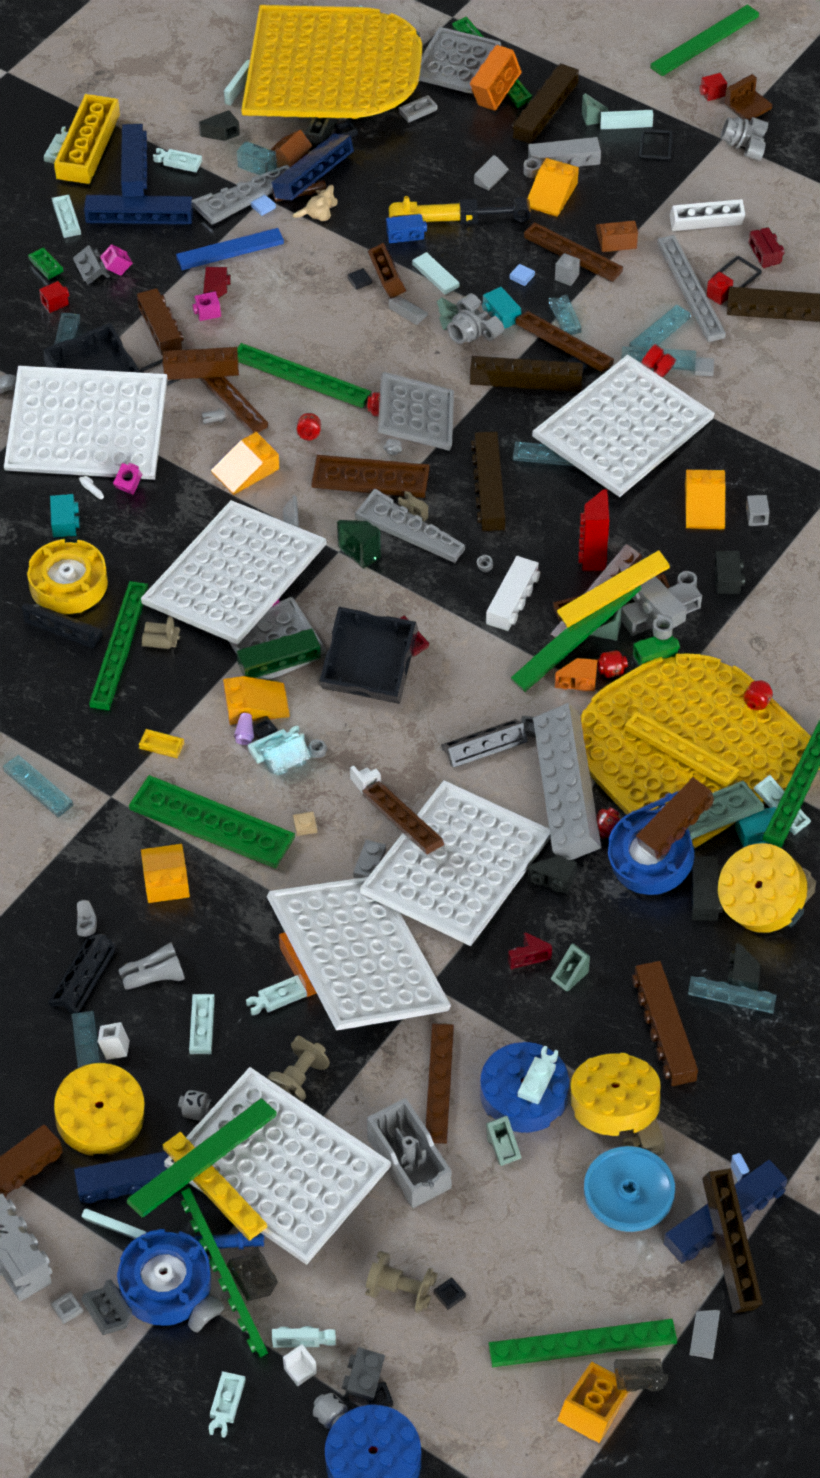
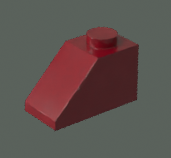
[203,267,231,298]

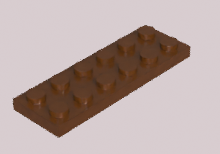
[311,455,430,498]

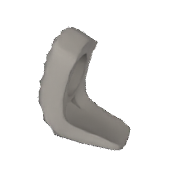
[0,374,17,394]
[76,900,97,937]
[188,1296,224,1332]

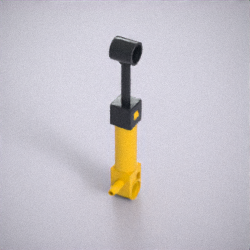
[389,196,531,224]

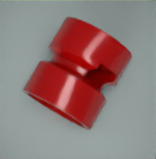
[641,344,676,378]

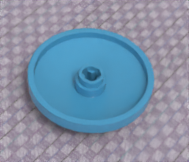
[584,1146,675,1232]

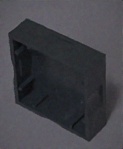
[43,323,141,373]
[319,607,418,704]

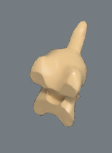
[293,185,337,221]

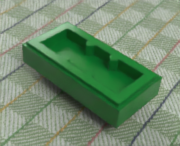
[28,247,64,280]

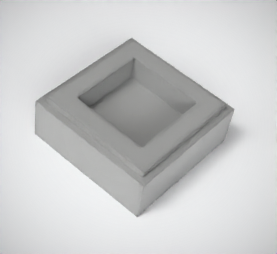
[695,358,714,377]
[51,1291,83,1324]

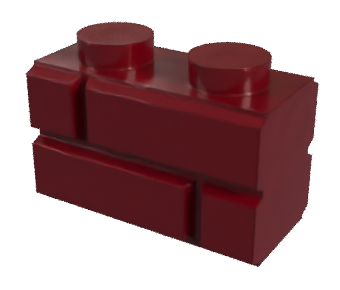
[748,227,785,268]

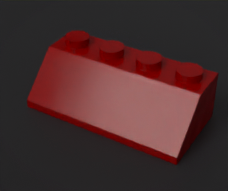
[578,490,609,571]

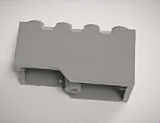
[367,1098,452,1209]
[0,1194,52,1302]

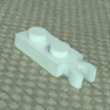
[44,126,68,164]
[153,148,202,172]
[248,726,304,764]
[246,975,307,1015]
[518,1046,558,1104]
[272,1326,336,1348]
[209,1371,246,1438]

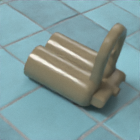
[142,616,180,649]

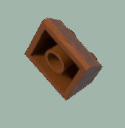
[261,129,312,168]
[596,221,638,252]

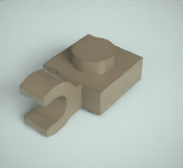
[398,491,428,522]

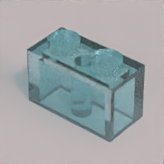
[237,141,277,175]
[260,734,311,775]

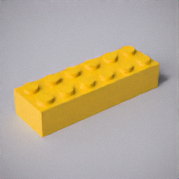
[54,94,120,184]

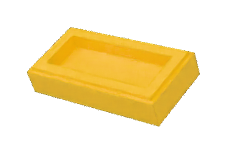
[139,729,184,758]

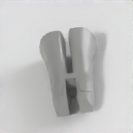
[119,943,185,989]

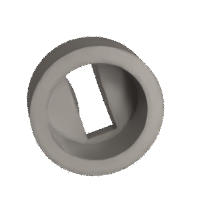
[477,555,493,572]

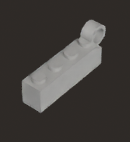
[524,137,601,178]
[632,561,687,640]
[621,571,702,636]

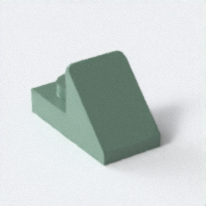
[437,297,459,330]
[486,1115,522,1166]

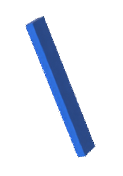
[176,228,284,270]

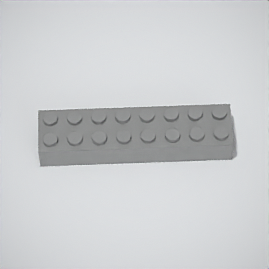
[533,703,601,860]

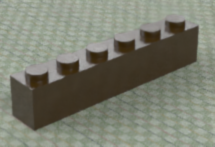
[512,63,579,144]
[727,286,820,322]
[470,356,583,392]
[471,432,505,531]
[702,1168,763,1313]

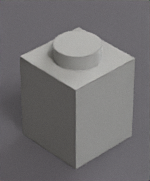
[555,253,580,286]
[746,495,770,526]

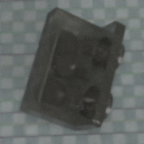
[226,1246,278,1301]
[613,1358,669,1392]

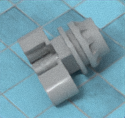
[720,117,768,161]
[447,293,504,344]

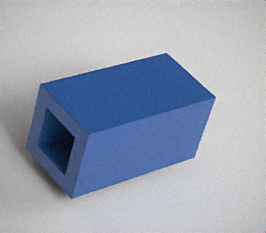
[386,214,427,243]

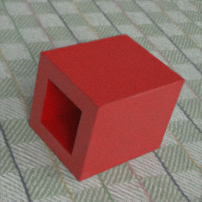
[699,73,728,101]
[707,272,734,305]
[39,281,69,313]

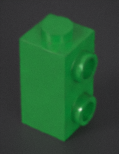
[633,636,680,666]

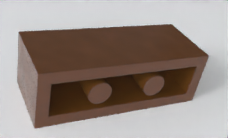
[368,243,407,299]

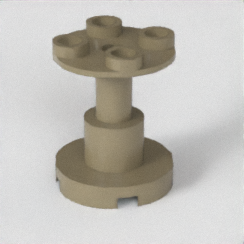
[267,1036,330,1102]
[365,1251,438,1313]

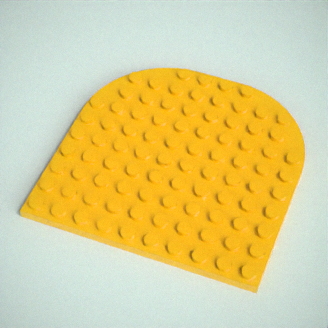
[241,5,422,119]
[581,654,820,849]

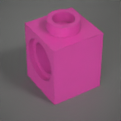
[100,244,133,276]
[192,291,221,321]
[113,463,143,495]

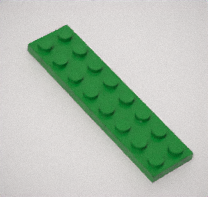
[129,775,295,869]

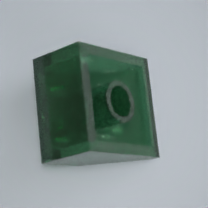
[337,520,381,569]

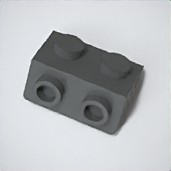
[73,245,110,285]
[81,1279,132,1335]
[341,1347,385,1401]

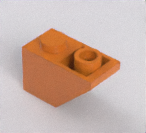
[555,658,597,691]

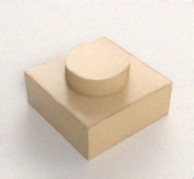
[293,812,317,836]

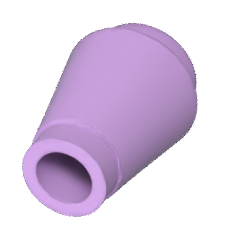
[234,713,254,745]

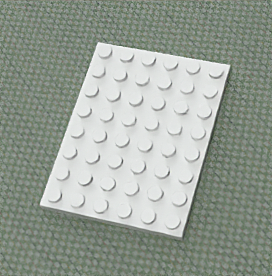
[532,355,715,497]
[4,366,168,479]
[141,500,327,645]
[360,781,551,946]
[267,877,451,1030]
[164,1067,391,1265]

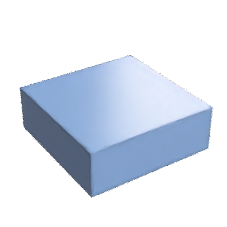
[251,194,276,216]
[510,264,535,286]
[731,1153,749,1181]

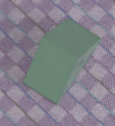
[582,93,609,125]
[589,607,622,640]
[551,943,590,991]

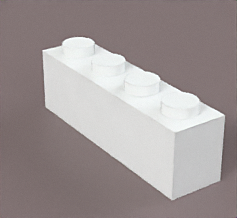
[669,199,745,231]
[486,556,540,631]

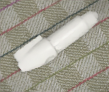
[79,476,104,499]

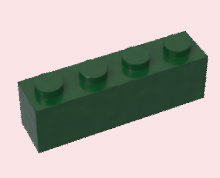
[237,628,321,678]

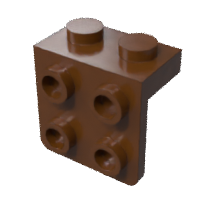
[725,74,772,121]

